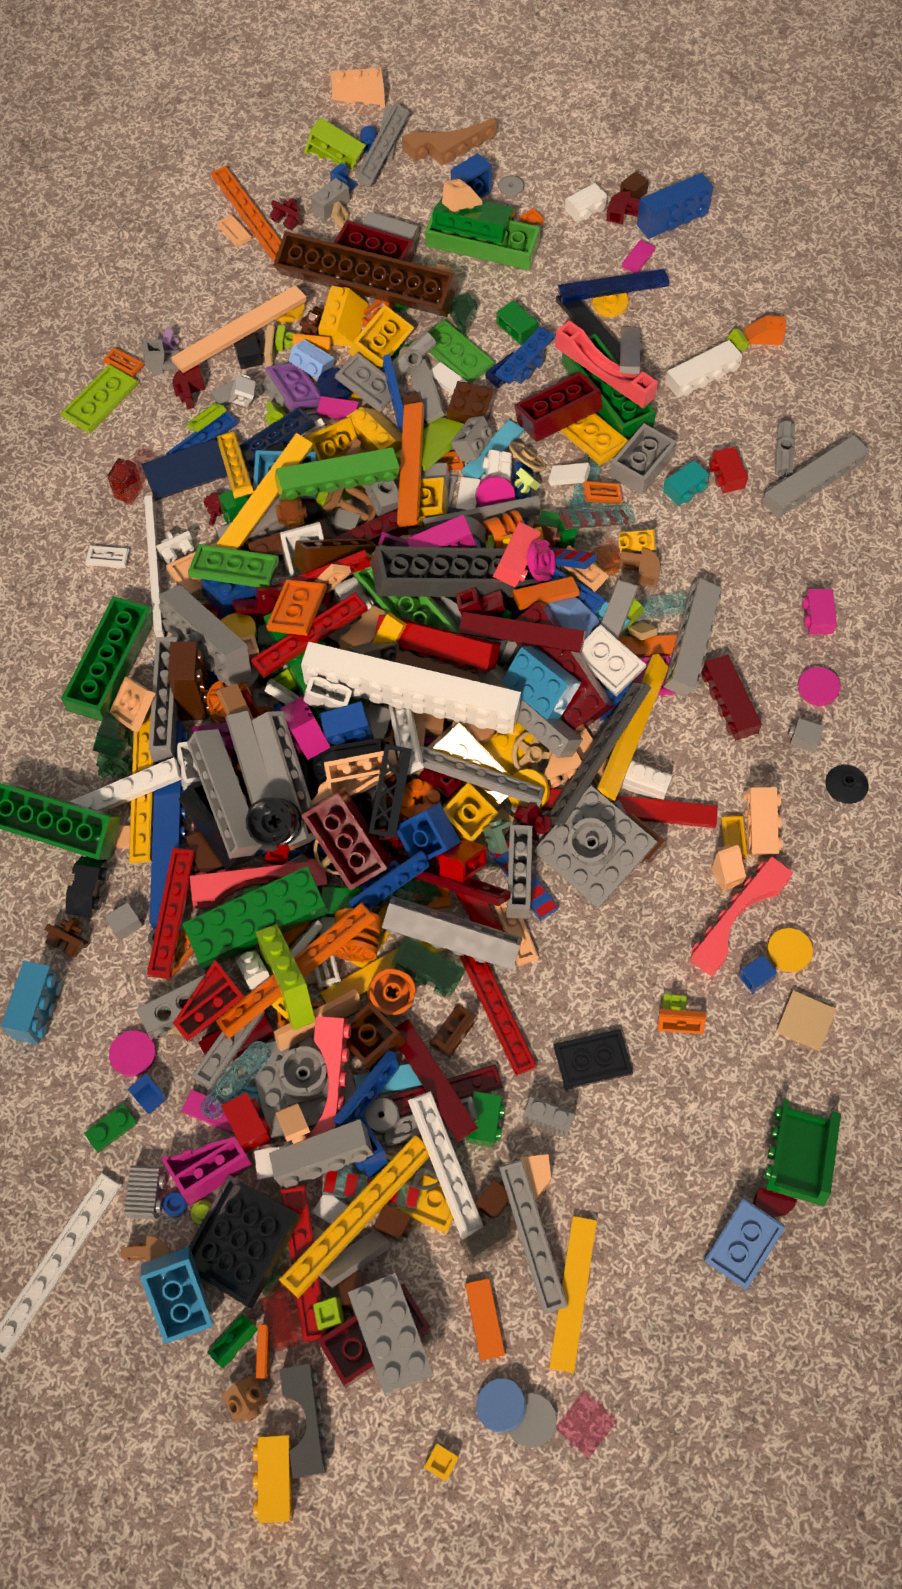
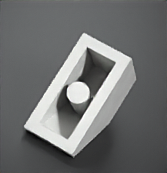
[229,375,256,407]

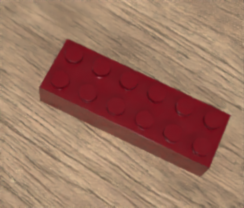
[515,602,615,731]

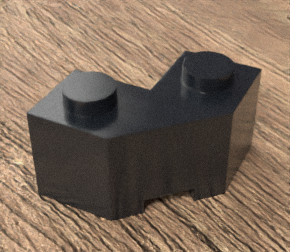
[65,856,110,918]

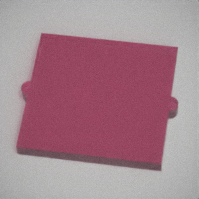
[556,1393,616,1459]

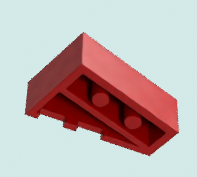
[173,960,244,1043]

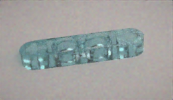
[200,1041,271,1120]

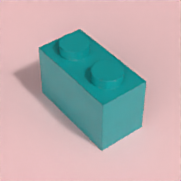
[663,460,710,506]

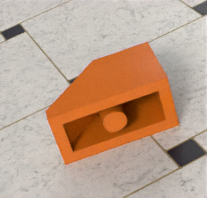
[744,315,786,345]

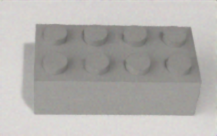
[348,1273,433,1397]

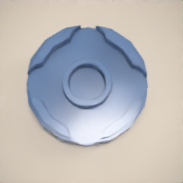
[476,1379,527,1433]

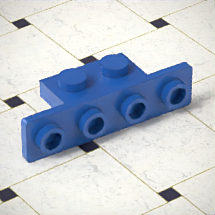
[496,327,555,384]
[349,851,429,910]

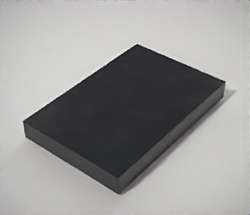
[553,1029,633,1090]

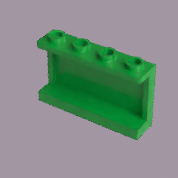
[432,197,515,243]
[764,1098,841,1206]

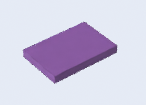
[265,363,322,411]

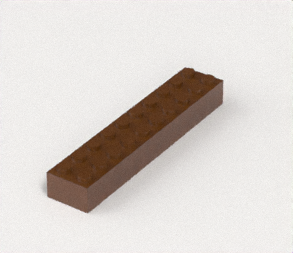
[273,231,459,317]

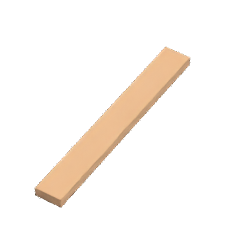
[171,285,307,373]

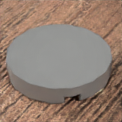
[508,1393,557,1448]

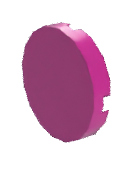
[475,475,515,507]
[527,539,556,581]
[797,667,841,706]
[109,1030,156,1077]

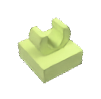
[514,468,541,494]

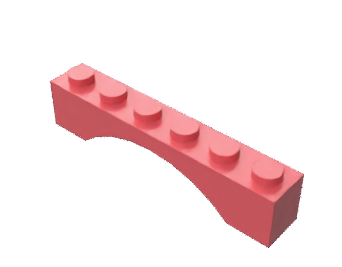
[555,320,658,408]
[690,857,794,977]
[190,859,327,909]
[306,1016,351,1139]

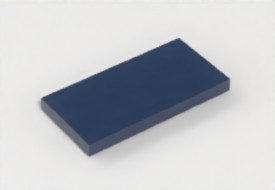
[239,407,316,467]
[142,439,228,501]

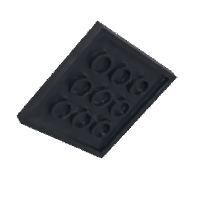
[299,738,389,828]
[189,1175,302,1309]

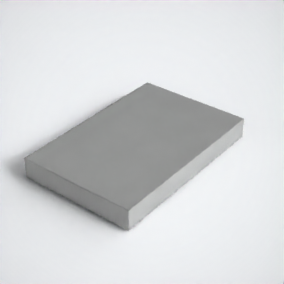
[335,352,402,412]

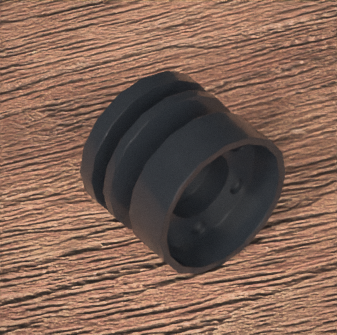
[246,798,303,845]

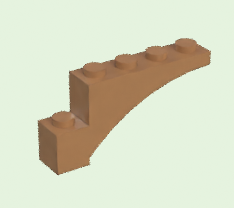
[402,118,496,166]

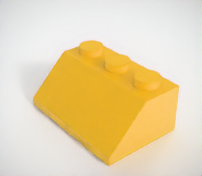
[318,286,369,347]
[349,304,415,367]
[346,407,402,454]
[302,417,363,461]
[483,722,546,775]

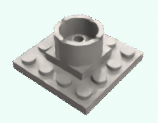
[533,786,658,909]
[246,1034,356,1140]

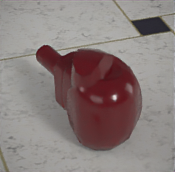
[204,492,222,526]

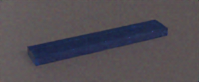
[558,269,670,303]

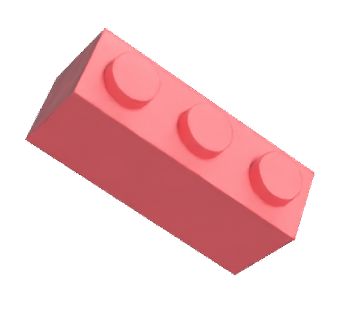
[493,522,541,587]

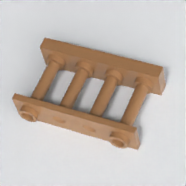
[323,438,384,525]

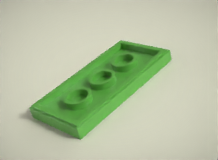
[428,320,495,383]
[188,544,279,587]

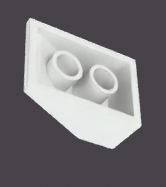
[280,522,324,579]

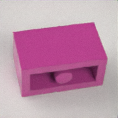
[802,589,837,634]

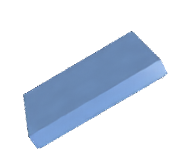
[704,1197,786,1290]

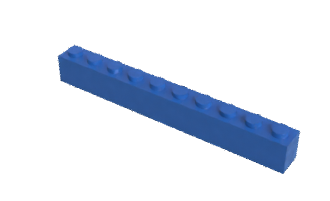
[149,721,189,929]

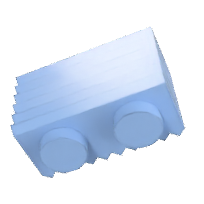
[289,339,335,380]

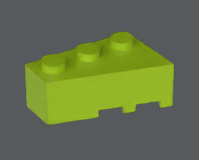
[304,117,366,170]

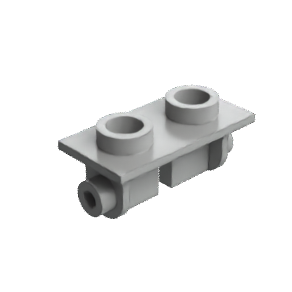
[263,373,289,409]

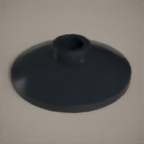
[825,765,869,804]

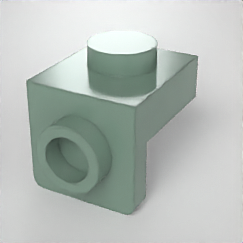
[482,818,511,854]

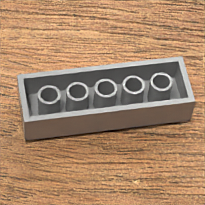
[159,585,252,686]

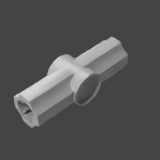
[392,331,436,380]
[775,421,796,478]

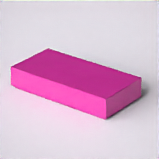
[622,240,656,274]
[317,396,359,419]

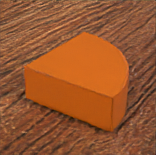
[519,208,545,225]

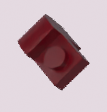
[606,191,640,225]
[172,364,205,409]
[456,587,506,616]
[753,1188,797,1220]

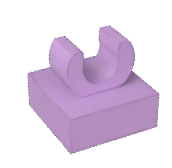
[160,328,179,350]

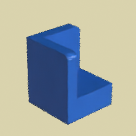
[330,162,358,192]
[739,956,777,994]
[128,1074,167,1114]

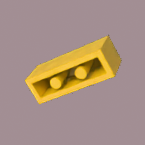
[253,1435,292,1523]

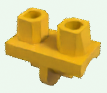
[619,529,656,553]

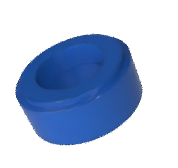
[162,1192,188,1217]

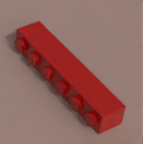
[375,615,501,673]

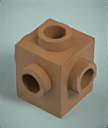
[221,1375,268,1423]

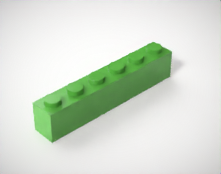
[275,447,400,500]

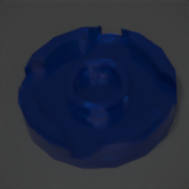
[317,368,353,400]

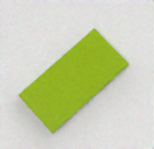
[60,364,139,434]
[395,417,464,471]

